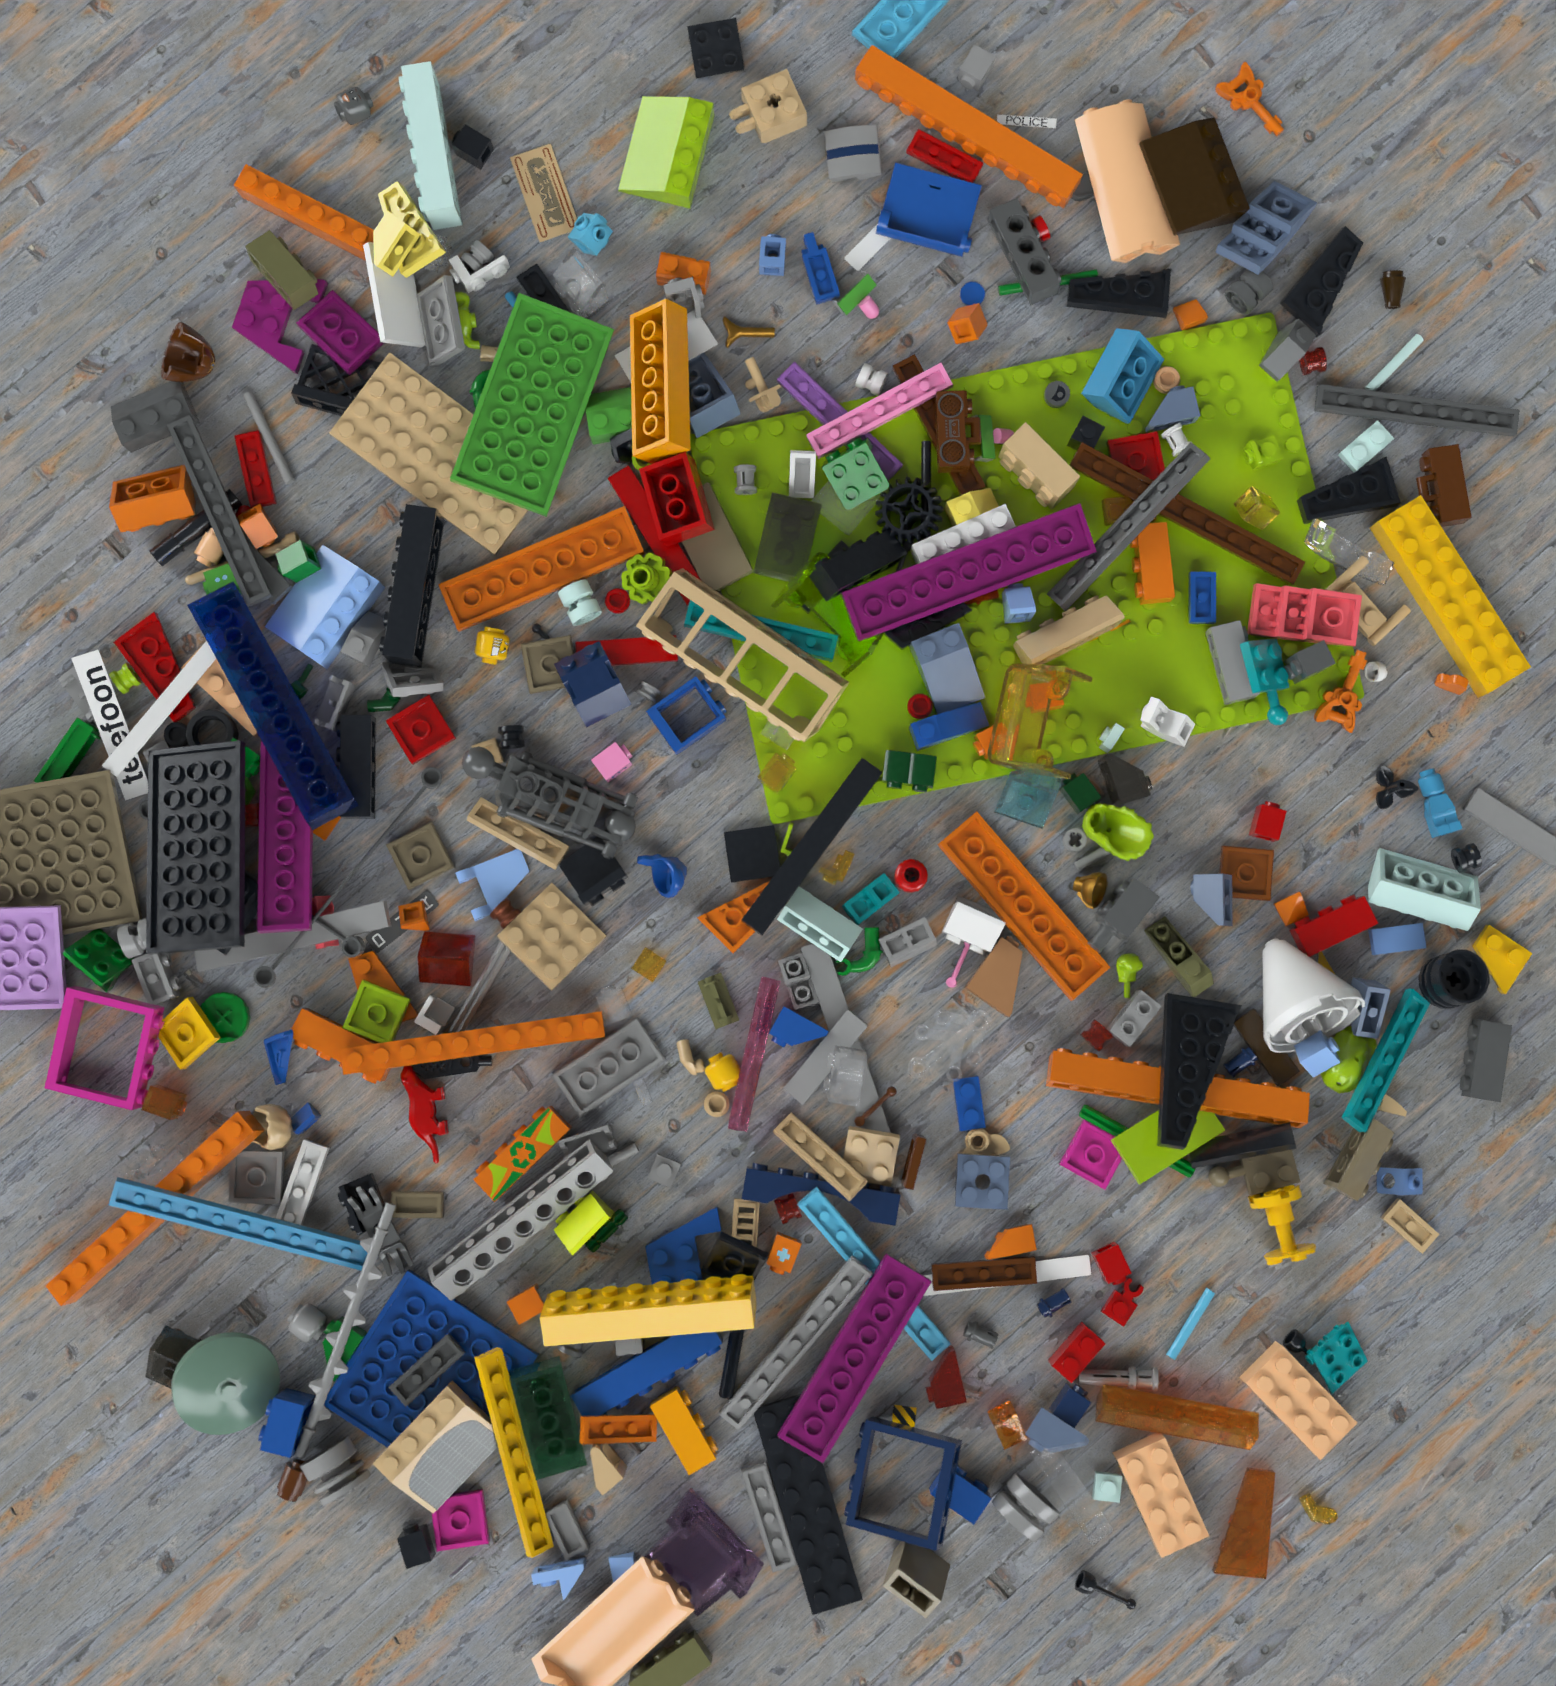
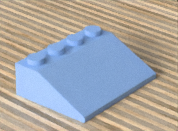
[265,545,385,669]

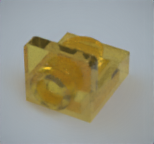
[819,850,855,885]

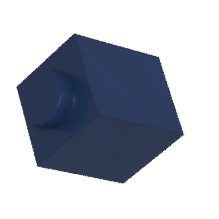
[1049,1383,1091,1428]

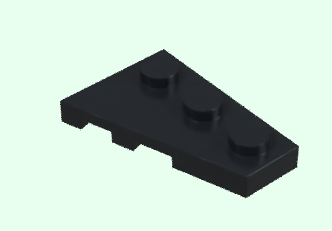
[883,602,972,650]

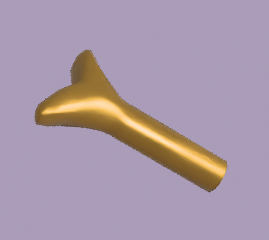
[723,316,775,348]

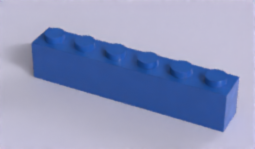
[571,1332,723,1416]

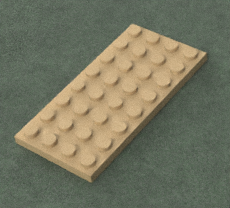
[329,352,529,555]

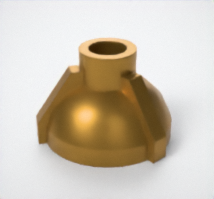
[1073,872,1108,910]

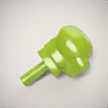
[1116,953,1143,998]

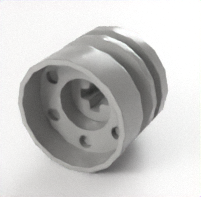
[300,1436,371,1506]

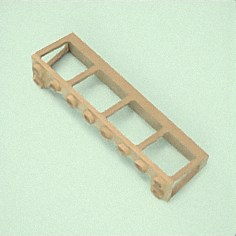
[636,568,849,742]

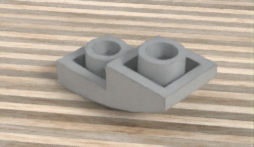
[778,953,819,1013]

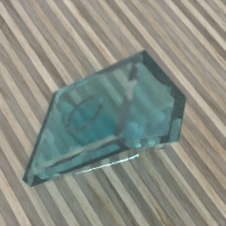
[994,765,1062,829]

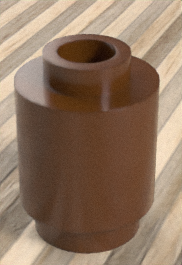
[277,1459,308,1502]

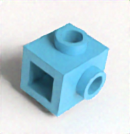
[567,213,613,256]

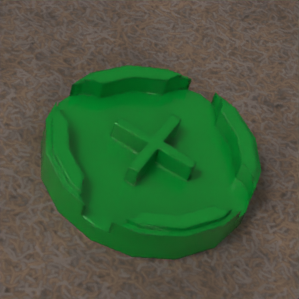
[200,992,251,1043]

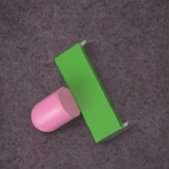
[832,271,879,319]
[973,414,1014,462]

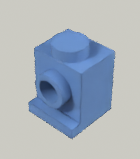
[759,234,786,276]

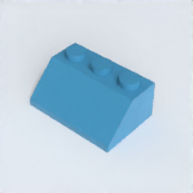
[1081,328,1164,424]

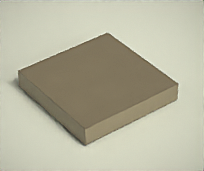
[520,635,574,694]
[386,822,455,890]

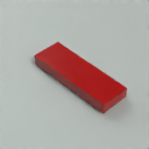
[906,129,984,183]
[234,430,277,508]

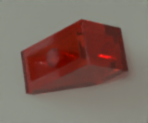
[925,1346,967,1409]

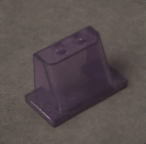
[644,1488,764,1617]

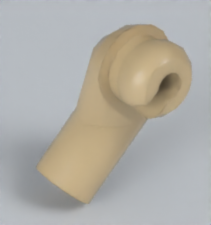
[676,1039,705,1075]

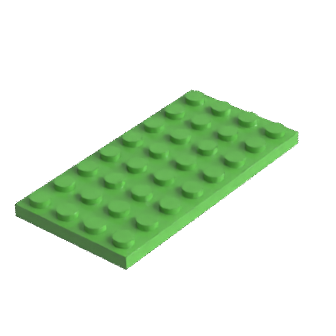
[450,293,614,517]

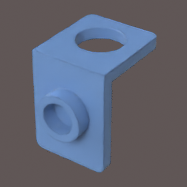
[1377,1167,1423,1195]

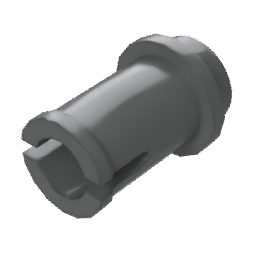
[963,1321,998,1349]

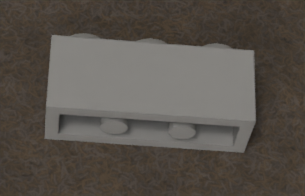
[1205,620,1260,705]

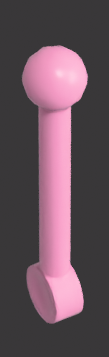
[946,942,970,988]

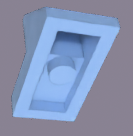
[531,1557,586,1600]

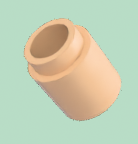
[194,528,223,567]

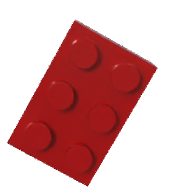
[639,452,715,546]

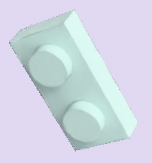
[1338,420,1394,473]

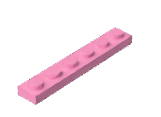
[806,363,953,459]

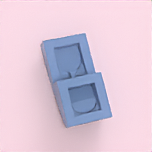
[1368,923,1427,955]

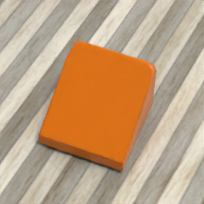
[1173,299,1208,331]

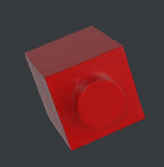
[1249,801,1287,842]
[1091,1242,1132,1285]

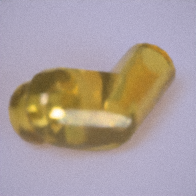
[1299,1493,1338,1525]

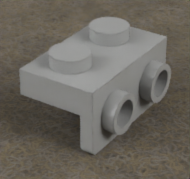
[663,277,704,318]
[131,953,181,1005]

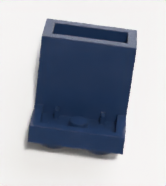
[554,641,632,728]

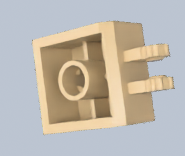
[729,69,807,143]

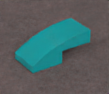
[841,873,900,925]

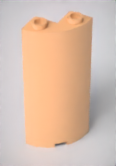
[1075,99,1180,263]
[532,1556,695,1686]

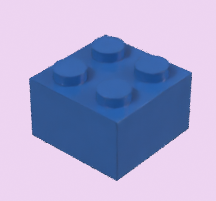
[258,1388,316,1458]

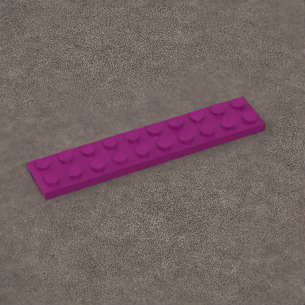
[841,503,1097,641]

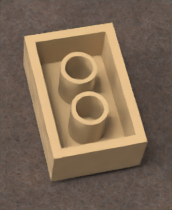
[999,422,1080,510]

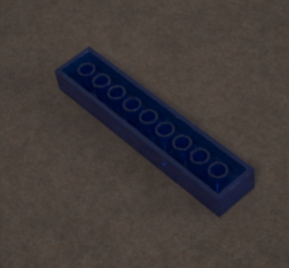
[187,581,359,830]

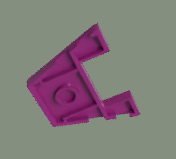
[232,279,328,374]

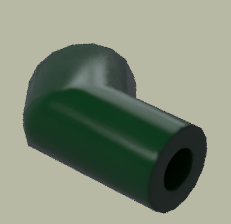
[367,687,401,712]

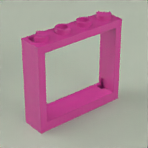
[44,986,165,1110]

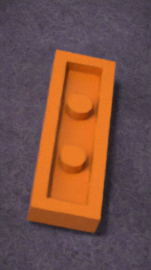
[580,1414,657,1444]

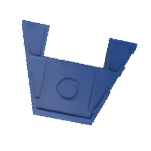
[645,1207,722,1284]

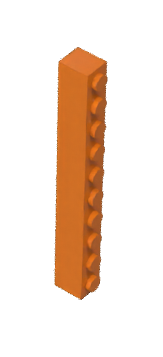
[855,45,1083,209]
[340,1011,605,1075]
[1046,1048,1310,1128]
[46,1111,265,1306]

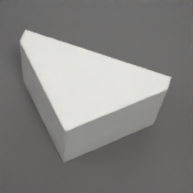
[789,450,816,498]

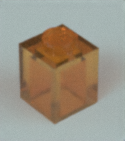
[141,1084,187,1120]

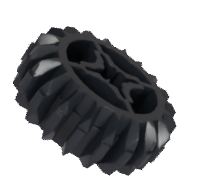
[875,477,944,546]

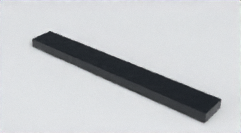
[741,758,883,936]

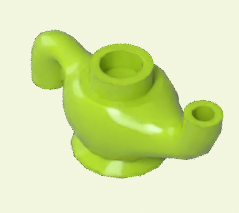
[455,292,480,349]

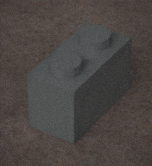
[1284,640,1335,684]

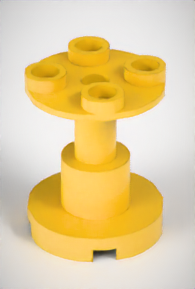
[1248,1185,1316,1265]

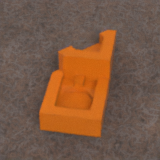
[985,1224,1037,1259]

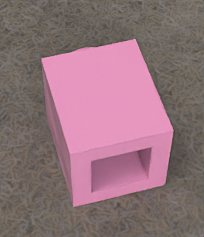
[591,742,633,783]

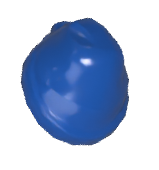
[637,854,687,898]

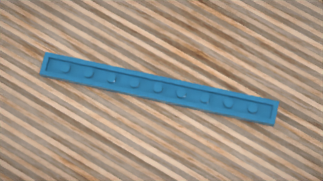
[108,1177,368,1271]

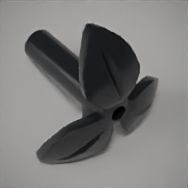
[1376,765,1419,809]

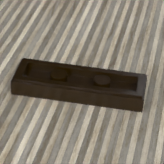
[1233,1008,1300,1087]

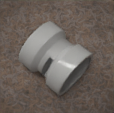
[460,240,495,273]

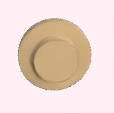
[704,1091,730,1117]

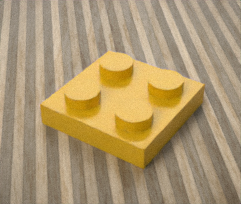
[158,997,221,1070]

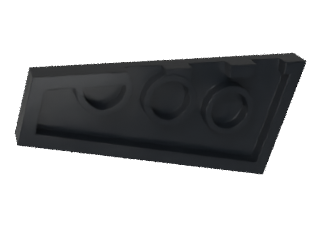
[1279,226,1364,336]
[1066,268,1171,318]
[1297,457,1401,524]

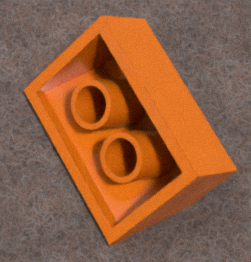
[109,465,196,533]

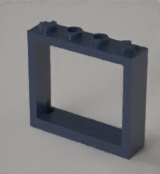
[844,1417,962,1551]

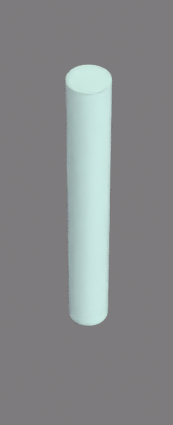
[1365,334,1424,391]

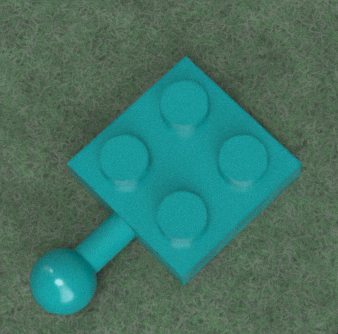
[1240,639,1290,726]

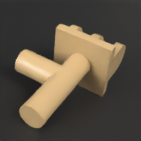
[745,357,781,412]

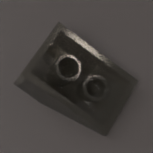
[754,492,822,585]

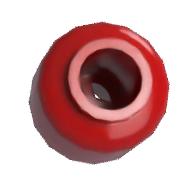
[894,859,928,893]

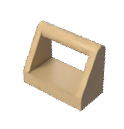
[590,1443,627,1496]

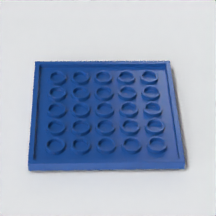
[324,1269,539,1448]

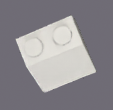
[942,902,1005,955]

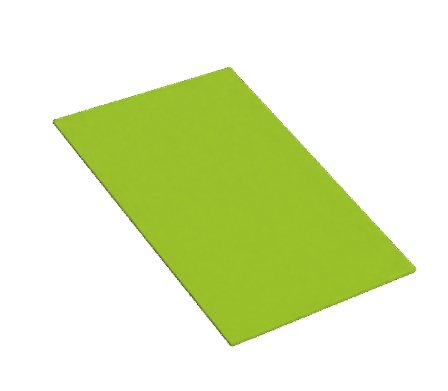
[690,312,1364,825]

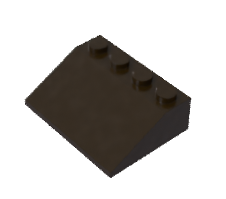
[1139,117,1250,235]

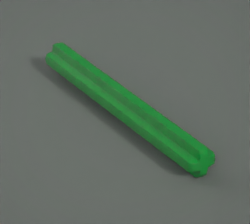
[1079,1105,1196,1178]

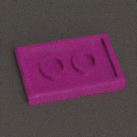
[296,290,384,375]

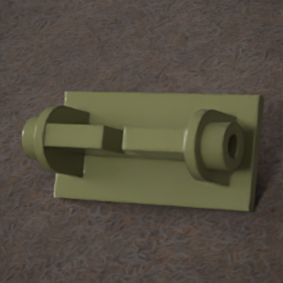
[698,973,739,1029]

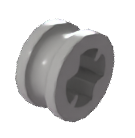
[635,681,661,704]
[1062,828,1087,852]

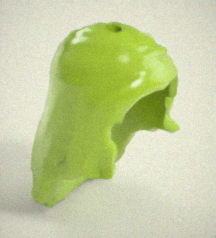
[1082,803,1154,861]
[1321,1026,1377,1094]

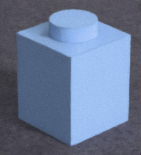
[1294,1030,1340,1078]

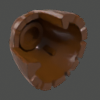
[161,322,215,382]

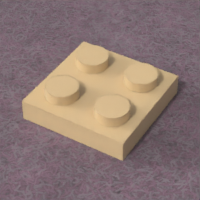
[843,1126,900,1186]

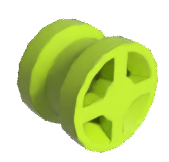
[109,662,142,694]

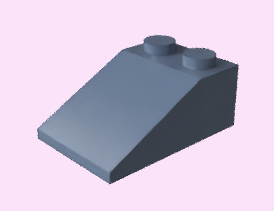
[688,352,741,438]
[909,623,985,714]

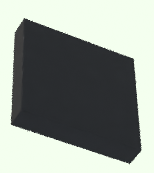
[724,825,780,883]
[701,1231,768,1281]

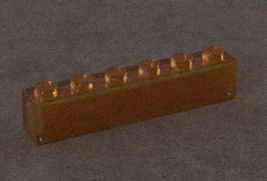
[1095,1384,1259,1450]

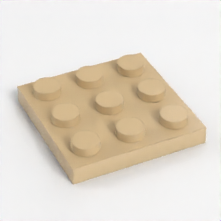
[497,883,606,991]

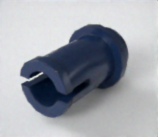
[1223,1047,1258,1078]
[1036,1288,1072,1318]

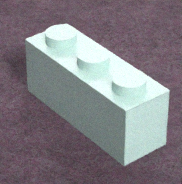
[777,887,863,962]

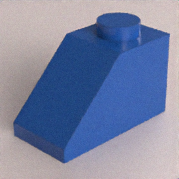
[769,1007,829,1048]

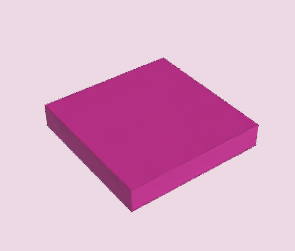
[1059,1119,1122,1190]
[432,1489,490,1551]

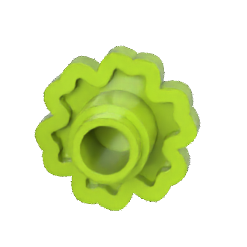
[621,553,672,605]

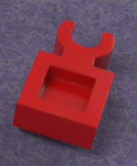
[1101,1277,1144,1327]

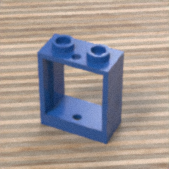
[646,676,727,755]

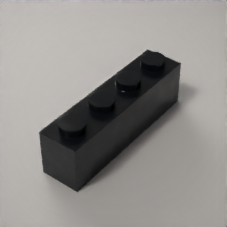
[809,529,907,602]
[336,715,376,819]

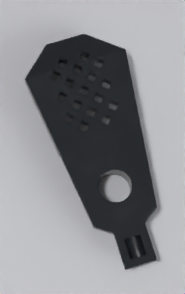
[413,1055,492,1079]

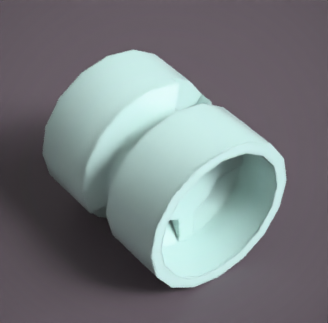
[558,579,602,626]

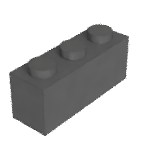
[1460,1020,1512,1102]

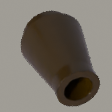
[1380,270,1406,309]

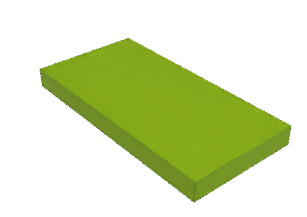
[1110,1110,1225,1185]

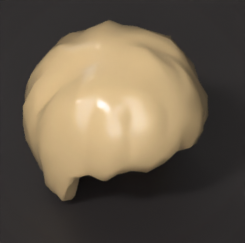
[253,1104,292,1150]

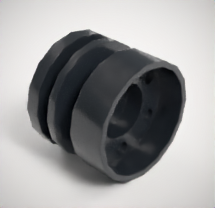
[1418,950,1490,1009]

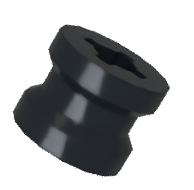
[498,725,525,749]
[1451,843,1482,873]

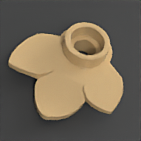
[962,1128,1010,1156]

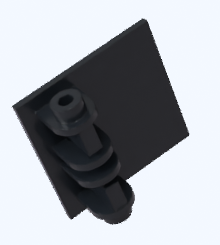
[687,18,744,78]

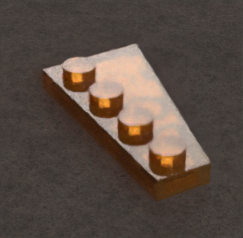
[1212,1467,1275,1579]

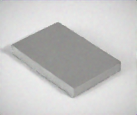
[417,275,465,367]

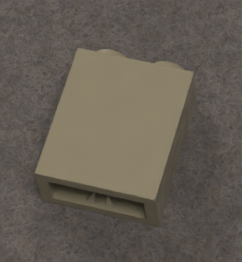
[883,1541,950,1618]

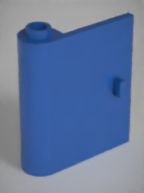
[876,163,982,257]

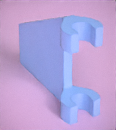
[455,849,530,921]

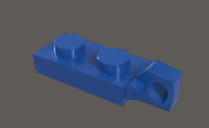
[801,232,840,305]

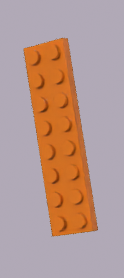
[438,506,645,632]
[937,811,1110,1001]

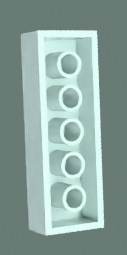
[398,61,462,230]

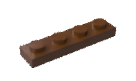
[931,1256,1037,1291]

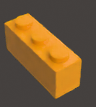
[650,1386,719,1475]

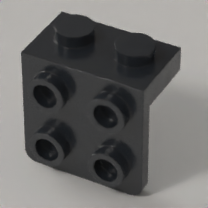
[559,837,628,907]

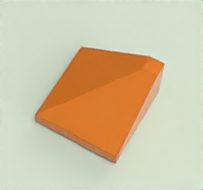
[1274,892,1309,927]
[398,901,430,931]

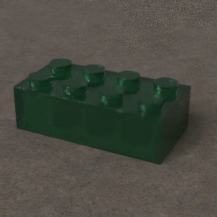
[509,1356,587,1480]

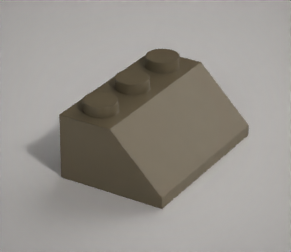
[1323,1119,1394,1201]

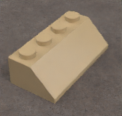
[1013,595,1125,672]

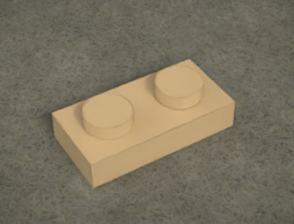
[1380,1198,1439,1254]

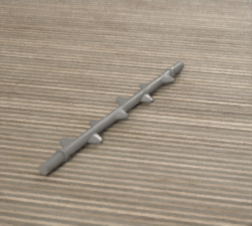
[295,1202,396,1458]

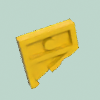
[1472,925,1532,994]

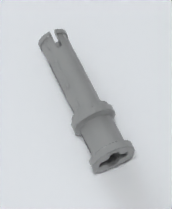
[1078,1367,1159,1391]

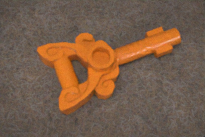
[1216,62,1284,136]
[1314,650,1367,733]

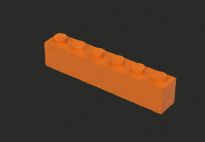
[234,164,374,261]

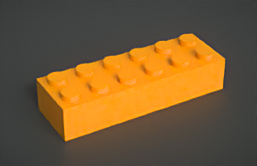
[630,299,691,464]

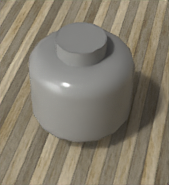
[287,1303,327,1343]

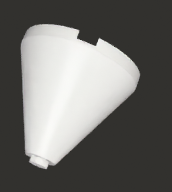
[1262,938,1365,1053]

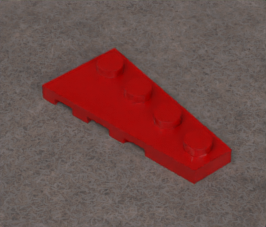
[114,612,196,722]

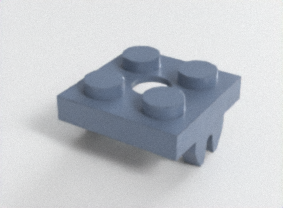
[954,1153,1010,1210]

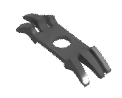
[347,1186,414,1276]

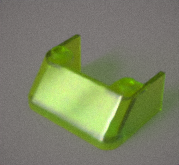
[771,552,885,678]

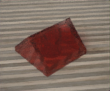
[417,931,476,986]

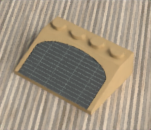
[373,1380,498,1514]

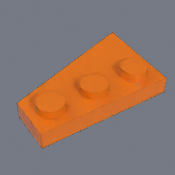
[697,881,770,954]
[348,951,419,1022]

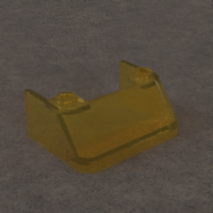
[988,664,1093,779]

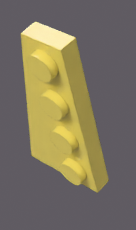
[378,181,446,278]

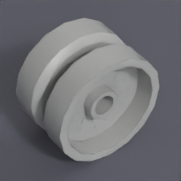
[992,1473,1060,1542]

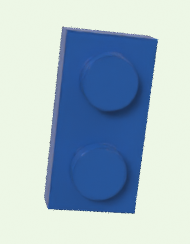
[1189,572,1216,624]
[952,1076,986,1131]

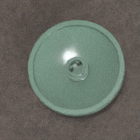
[171,1332,280,1435]

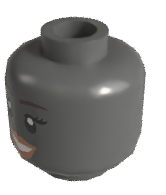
[334,87,373,125]

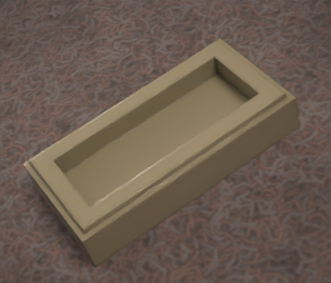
[391,1191,444,1218]

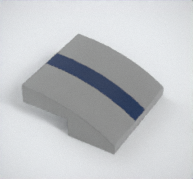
[825,125,882,183]

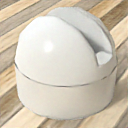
[1365,661,1388,682]

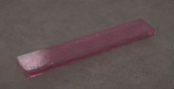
[728,976,780,1131]

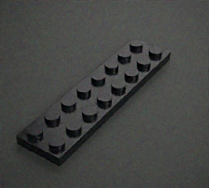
[754,1393,863,1615]

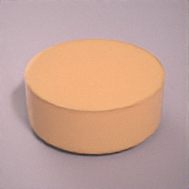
[1153,366,1180,394]

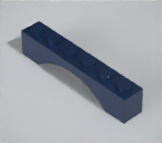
[742,1163,901,1226]

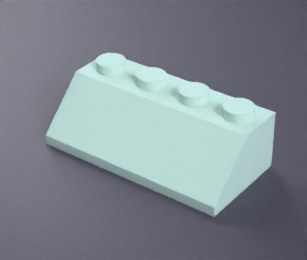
[1368,848,1481,931]

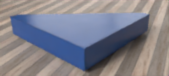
[264,1030,293,1085]

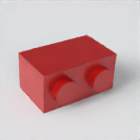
[1048,1321,1106,1384]

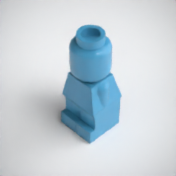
[1418,768,1462,838]

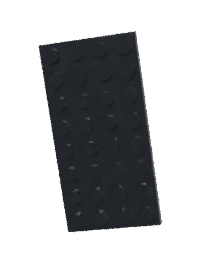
[146,740,245,954]

